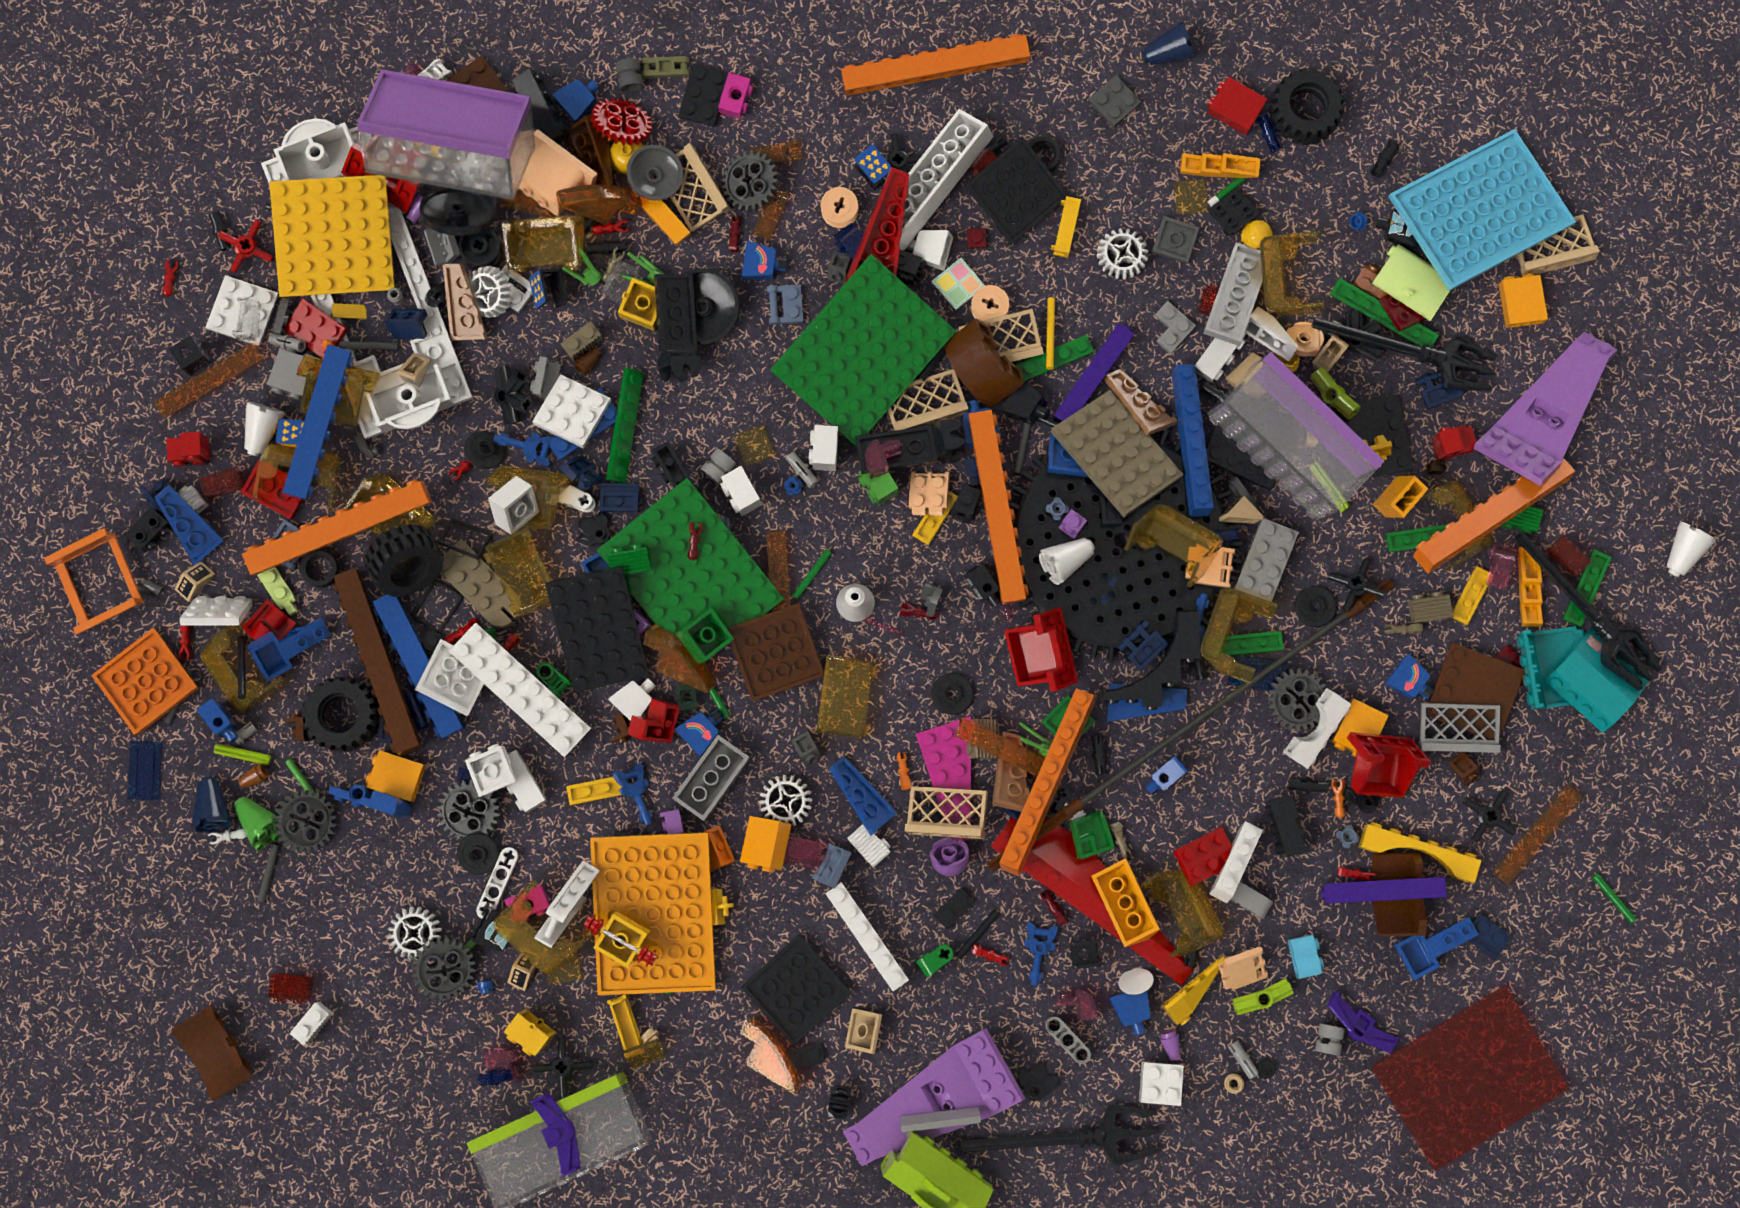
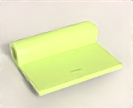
[1372,244,1450,321]

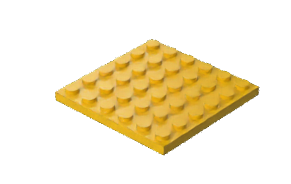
[269,175,395,297]

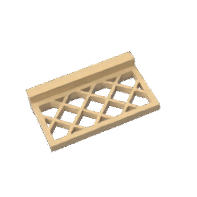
[671,143,732,232]
[1517,215,1600,275]
[958,308,1044,362]
[888,369,969,431]
[905,786,988,839]

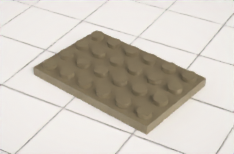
[1051,390,1184,517]

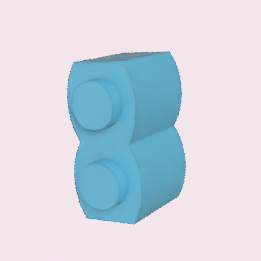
[1288,935,1324,979]

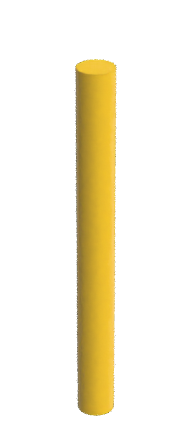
[1046,297,1055,370]

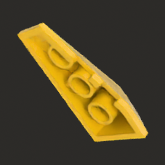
[1161,956,1225,1025]

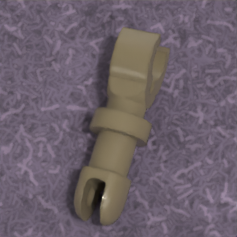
[602,246,625,283]
[1384,623,1423,635]
[1109,822,1132,859]

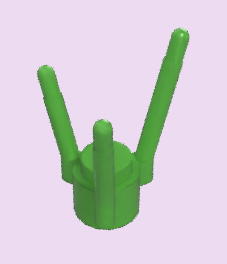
[562,241,602,286]
[622,252,664,286]
[1019,722,1052,762]

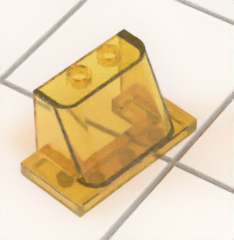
[296,355,381,426]
[486,466,573,530]

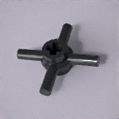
[886,133,922,172]
[1328,559,1386,612]
[1463,790,1517,843]
[532,1037,593,1097]

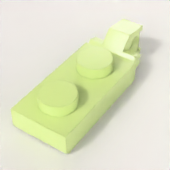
[257,567,298,616]

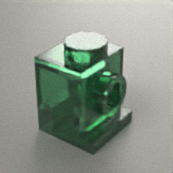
[675,682,699,712]

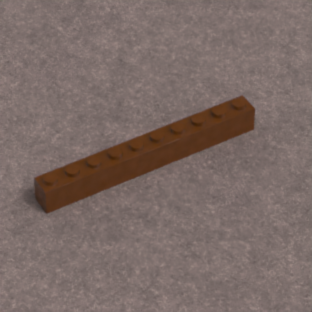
[333,568,423,756]

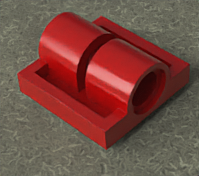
[242,599,298,641]

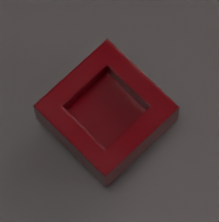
[967,228,986,249]

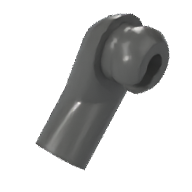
[354,434,380,458]
[136,580,164,596]

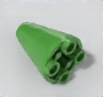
[234,797,281,851]

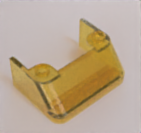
[1260,231,1324,316]
[253,444,340,512]
[1414,480,1493,572]
[1124,504,1223,587]
[1200,588,1278,683]
[200,620,289,713]
[1139,868,1224,958]
[493,880,592,974]

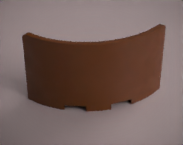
[944,319,1024,407]
[1372,852,1427,936]
[171,1005,253,1101]

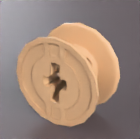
[821,187,858,228]
[971,285,1009,326]

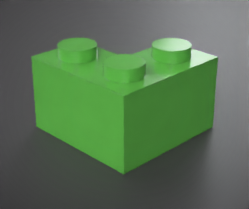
[858,470,899,506]

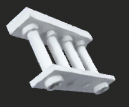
[534,861,600,948]

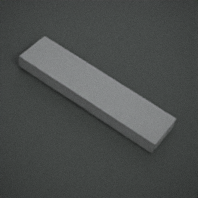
[900,1107,981,1132]

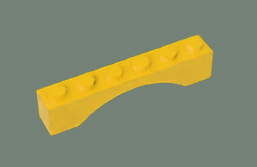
[1358,822,1481,883]

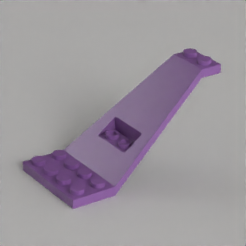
[1473,332,1618,486]
[843,1028,1026,1166]

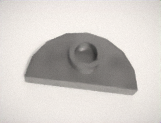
[272,297,289,335]

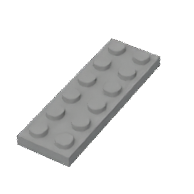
[1203,242,1272,346]

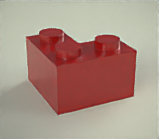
[1431,425,1477,461]
[166,432,210,467]
[627,698,680,743]

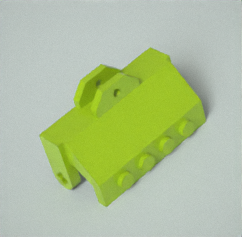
[881,1131,993,1208]

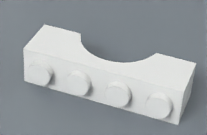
[1283,688,1351,769]
[1209,821,1263,903]

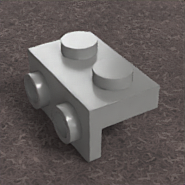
[424,228,460,265]
[530,356,561,400]

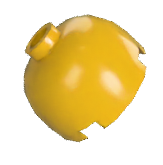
[610,142,644,175]

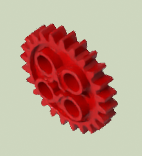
[591,98,652,146]

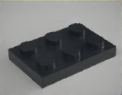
[678,63,728,127]

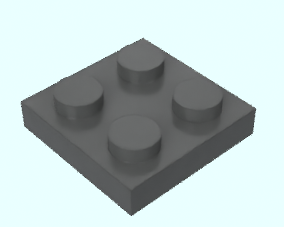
[1088,75,1141,128]
[1151,216,1200,264]

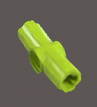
[1310,367,1361,419]
[1232,978,1294,1016]

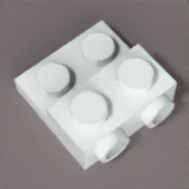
[465,744,516,797]

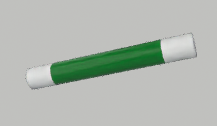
[1207,178,1248,207]

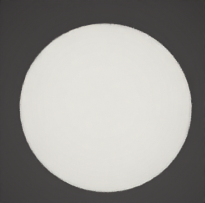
[1118,968,1154,995]

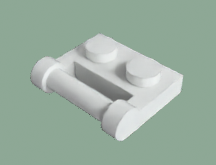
[489,264,533,313]

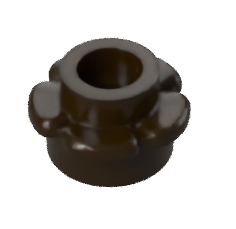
[1426,460,1445,475]

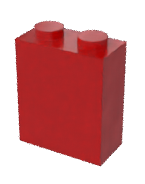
[1207,76,1267,135]

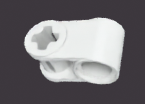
[418,59,453,81]
[556,483,596,513]

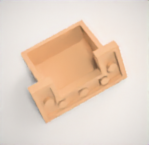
[513,129,597,217]

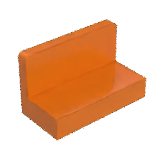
[704,825,735,872]

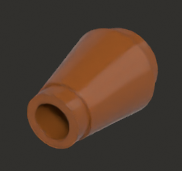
[238,764,269,789]

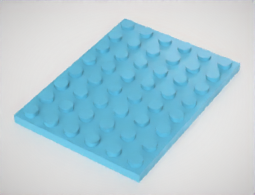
[1388,129,1576,291]

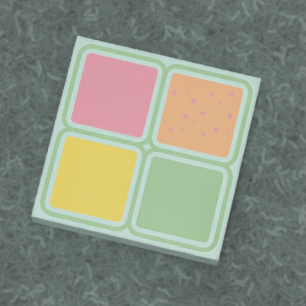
[932,258,985,311]

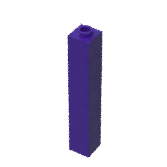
[1053,323,1135,423]
[1321,877,1447,904]

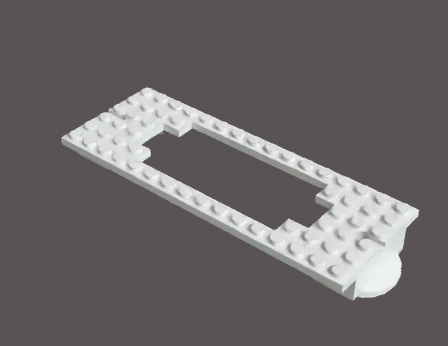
[261,118,473,440]

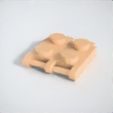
[908,471,950,516]
[1185,544,1235,588]
[1219,947,1268,990]

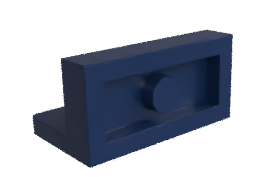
[385,309,428,339]

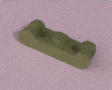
[641,56,690,79]

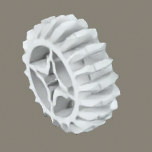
[1097,228,1148,280]
[468,266,514,318]
[759,775,812,826]
[388,907,442,960]

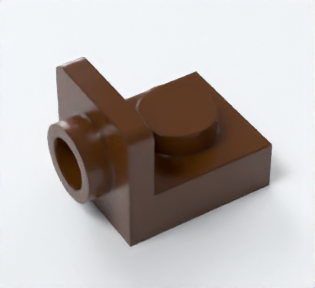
[611,713,631,744]
[284,714,308,742]
[1448,752,1480,786]

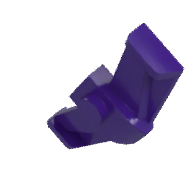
[1326,991,1400,1054]
[529,1093,581,1177]

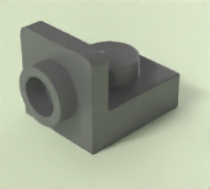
[827,251,852,283]
[920,583,943,617]
[791,731,822,766]

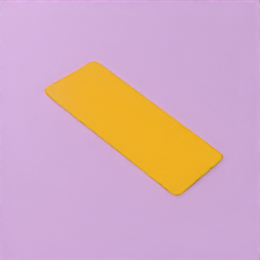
[332,303,367,319]

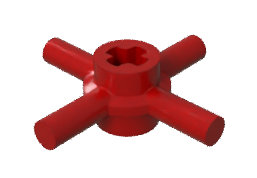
[218,220,274,273]

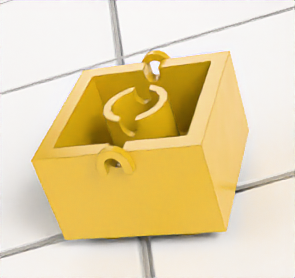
[618,278,657,331]
[504,1009,556,1056]

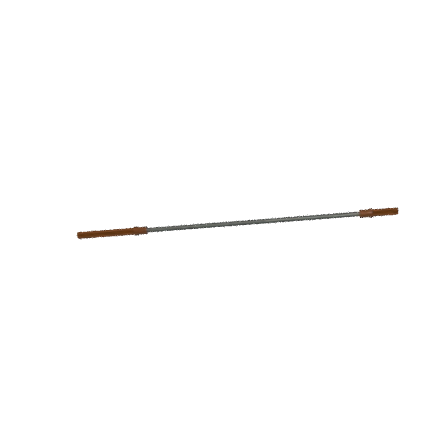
[987,579,1394,872]

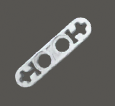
[476,847,519,919]

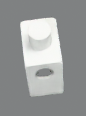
[906,230,953,271]
[608,678,656,721]

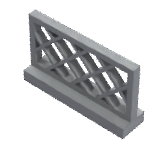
[1418,703,1501,753]

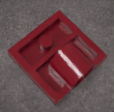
[1379,294,1426,332]

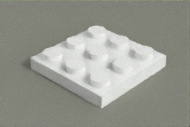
[205,275,279,347]
[532,374,611,449]
[180,596,252,625]
[415,639,484,716]

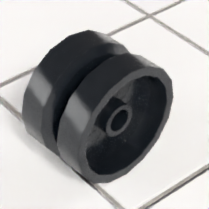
[458,227,504,270]

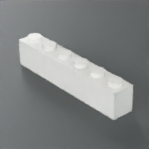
[825,882,909,991]

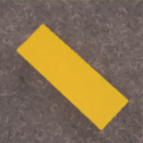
[912,491,958,546]
[1452,566,1494,626]
[566,777,622,806]

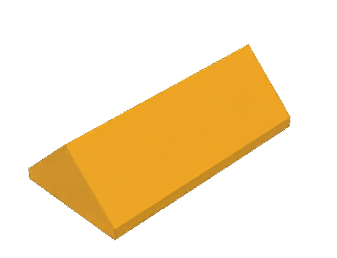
[1091,858,1160,947]

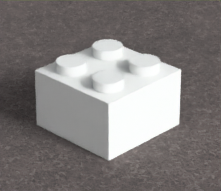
[809,425,839,471]
[720,466,762,516]
[488,476,539,535]
[1139,1061,1184,1106]

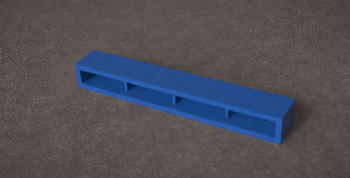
[283,344,354,501]
[1171,364,1214,517]
[372,595,465,740]

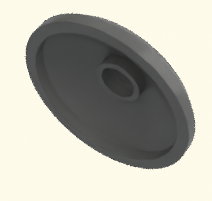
[626,145,683,201]

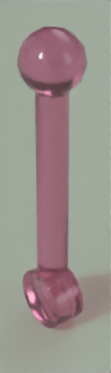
[864,617,902,636]

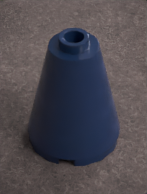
[1142,22,1196,65]
[191,777,232,833]

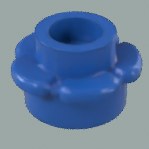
[1350,212,1367,231]
[784,477,803,495]
[476,980,495,994]

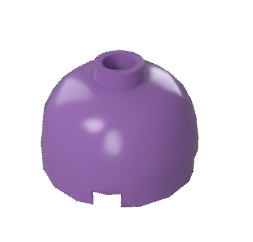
[930,837,969,876]

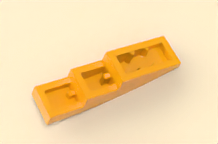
[1180,153,1260,178]
[629,190,691,246]
[1518,547,1543,627]

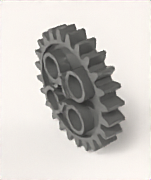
[721,150,781,212]
[1266,668,1326,731]
[437,779,501,840]
[272,790,336,853]
[411,936,476,1000]

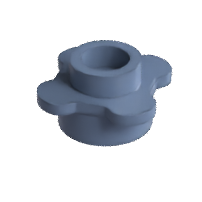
[1046,497,1069,520]
[1336,825,1359,848]

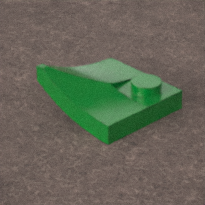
[1069,810,1115,859]

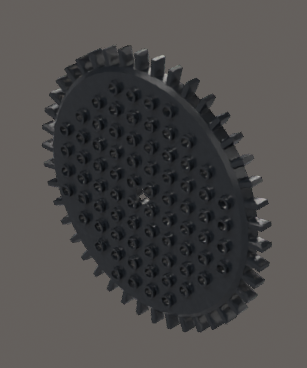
[1008,430,1243,663]

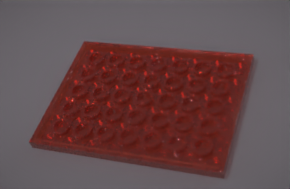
[1370,985,1570,1171]

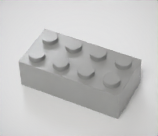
[1232,518,1299,606]
[672,735,751,822]

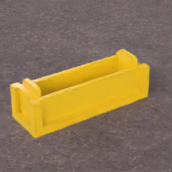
[1051,196,1081,258]
[607,994,645,1057]

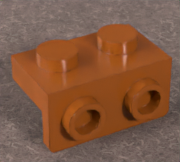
[1353,263,1388,300]

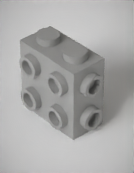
[267,348,320,400]

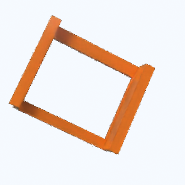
[44,528,144,635]

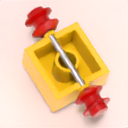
[583,911,658,968]

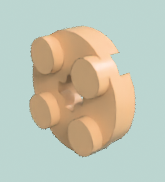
[1286,322,1324,357]

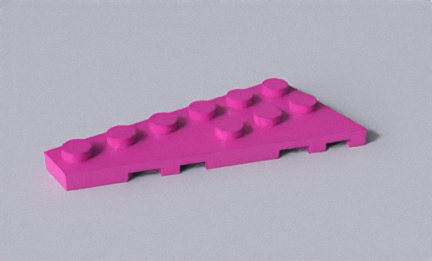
[916,716,971,841]

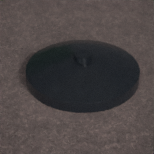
[419,186,496,236]
[684,268,740,345]

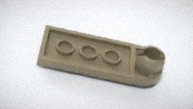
[441,538,522,628]

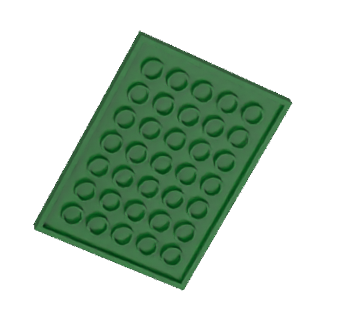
[770,254,956,446]
[596,478,784,671]

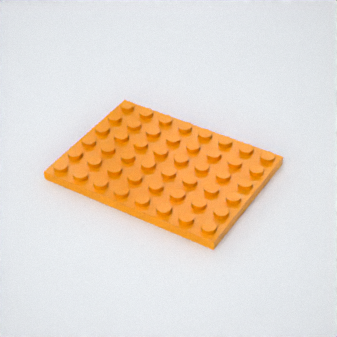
[590,832,716,995]

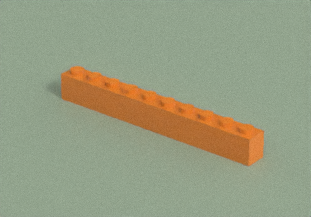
[841,34,1030,96]
[968,410,1029,605]
[1413,458,1575,574]
[242,479,432,575]
[999,688,1095,877]

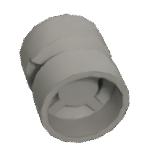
[700,448,736,485]
[1315,1024,1345,1056]

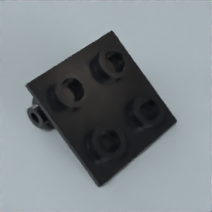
[1207,188,1261,236]

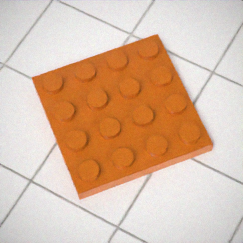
[91,628,199,736]

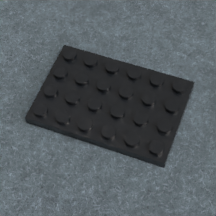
[545,565,650,693]

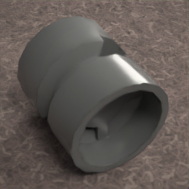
[616,58,644,92]

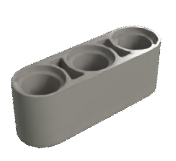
[1230,882,1273,919]
[1045,1016,1091,1064]

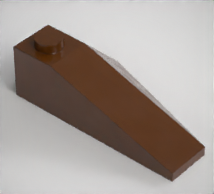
[566,115,613,193]

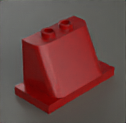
[341,135,429,213]
[1004,607,1078,692]
[1347,732,1431,798]

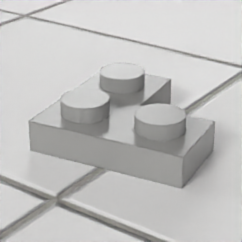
[1155,301,1196,354]

